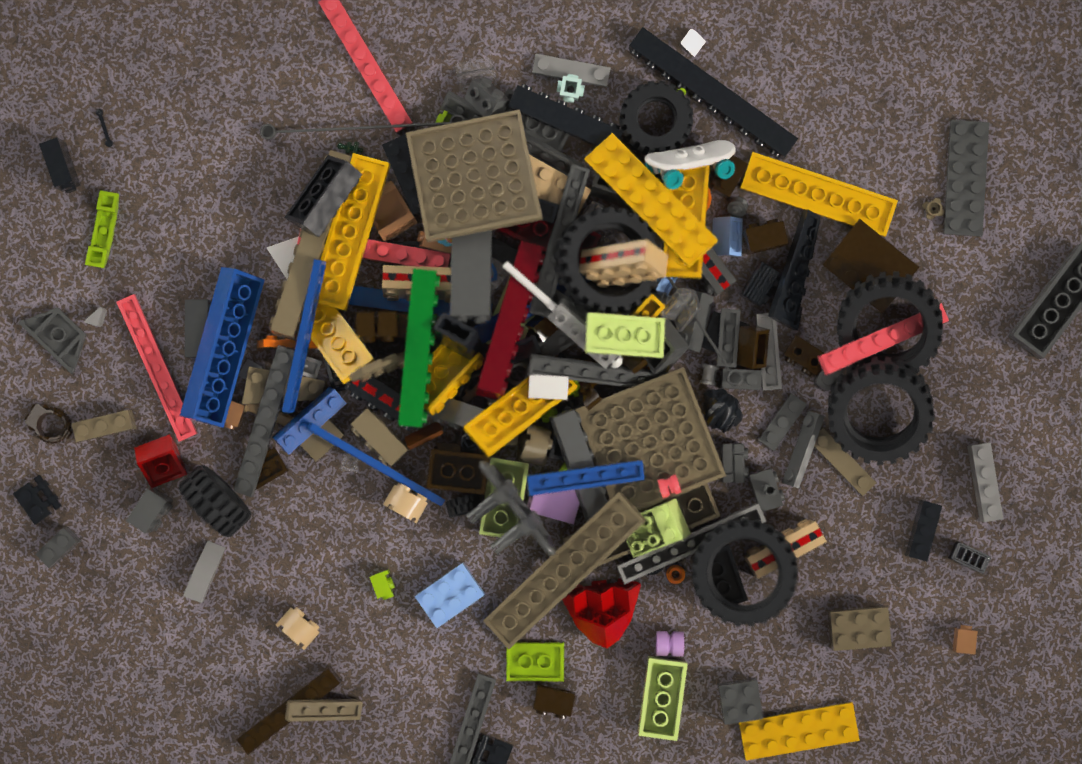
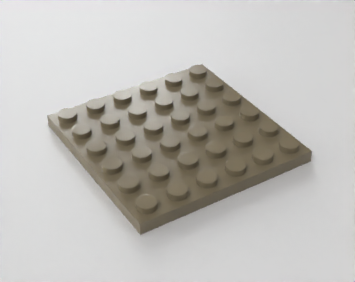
[406,110,543,243]
[575,367,726,510]

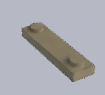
[814,428,876,496]
[285,699,363,721]

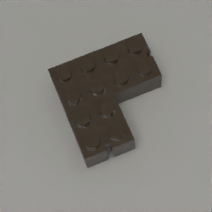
[356,312,439,344]

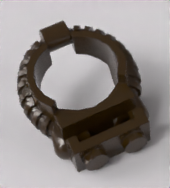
[24,403,73,444]

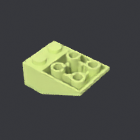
[626,498,691,558]

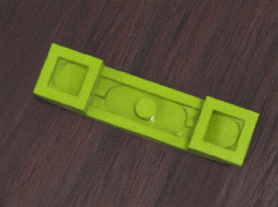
[85,190,119,269]

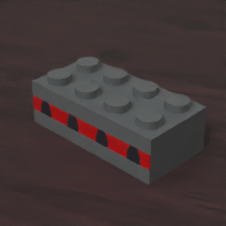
[696,248,737,297]

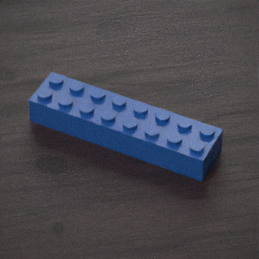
[180,267,265,428]

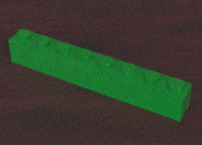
[398,269,440,427]

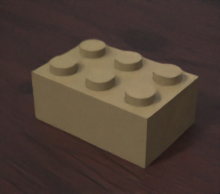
[351,408,409,466]
[827,606,892,651]

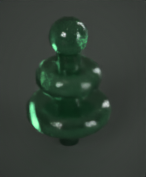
[337,141,363,155]

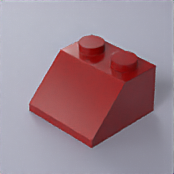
[134,434,187,488]

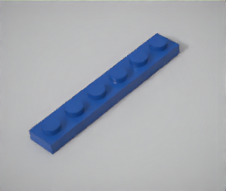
[526,460,645,496]

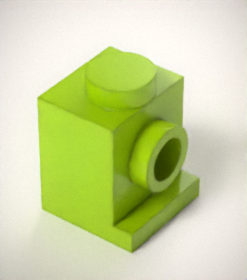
[369,569,395,600]

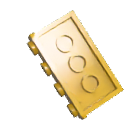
[401,344,484,416]

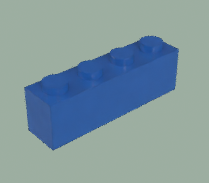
[272,387,347,455]

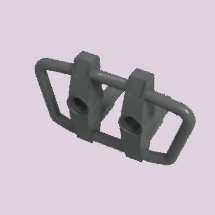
[466,461,556,556]

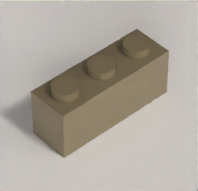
[72,410,137,442]

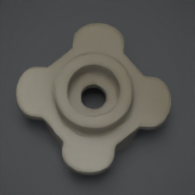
[922,198,944,220]

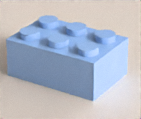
[415,562,485,628]

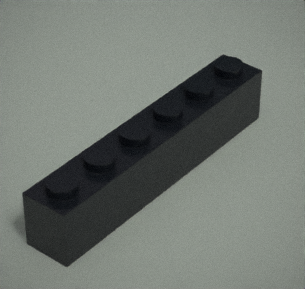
[507,84,623,147]

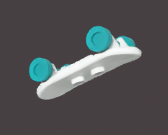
[645,140,735,189]

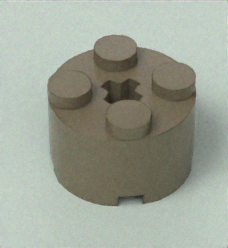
[516,424,553,466]

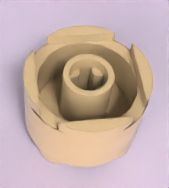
[383,483,428,524]
[276,607,320,650]

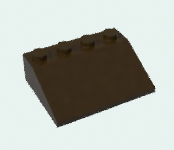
[822,219,919,313]

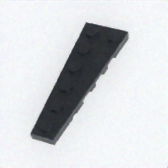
[768,209,821,330]

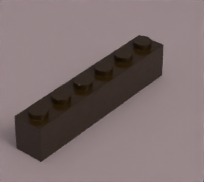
[236,666,342,755]

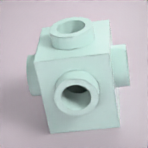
[556,74,585,103]

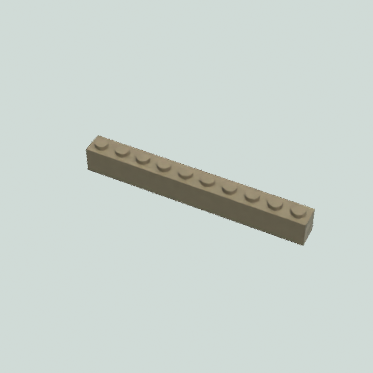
[269,150,352,340]

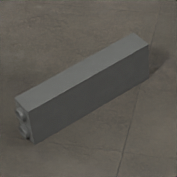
[450,230,492,323]

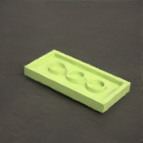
[585,313,665,358]

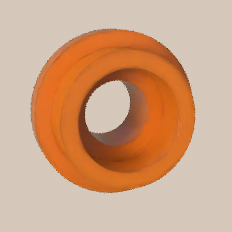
[666,565,685,584]

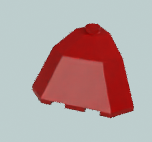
[562,578,641,648]

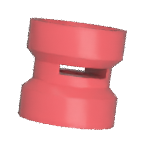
[657,474,682,498]

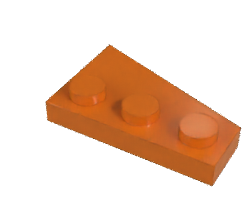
[257,336,318,349]

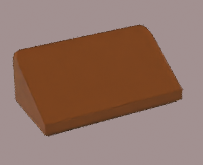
[405,422,444,450]

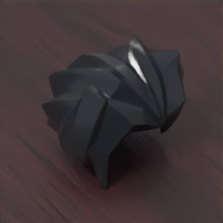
[702,389,743,433]

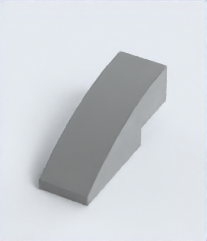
[183,541,226,603]

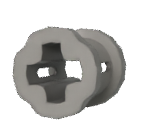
[699,364,719,386]

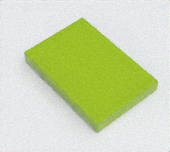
[506,642,564,682]

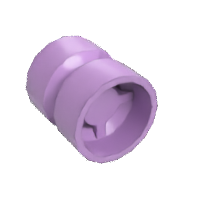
[656,631,684,657]

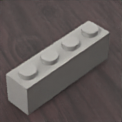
[967,443,1003,522]

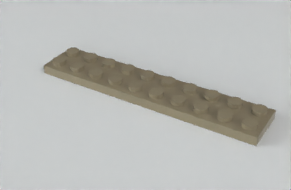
[483,492,647,649]

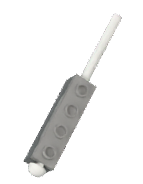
[502,261,622,369]

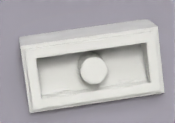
[528,375,569,400]

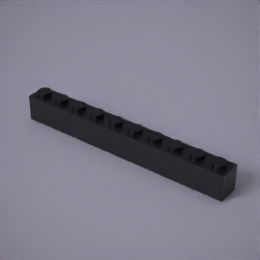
[628,27,798,159]

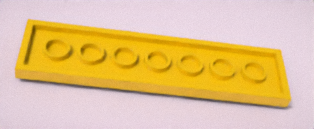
[584,133,718,268]
[740,152,898,237]
[318,153,391,311]

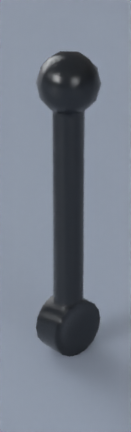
[96,109,113,147]

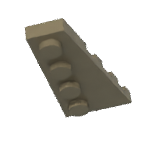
[349,350,405,382]
[241,366,325,404]

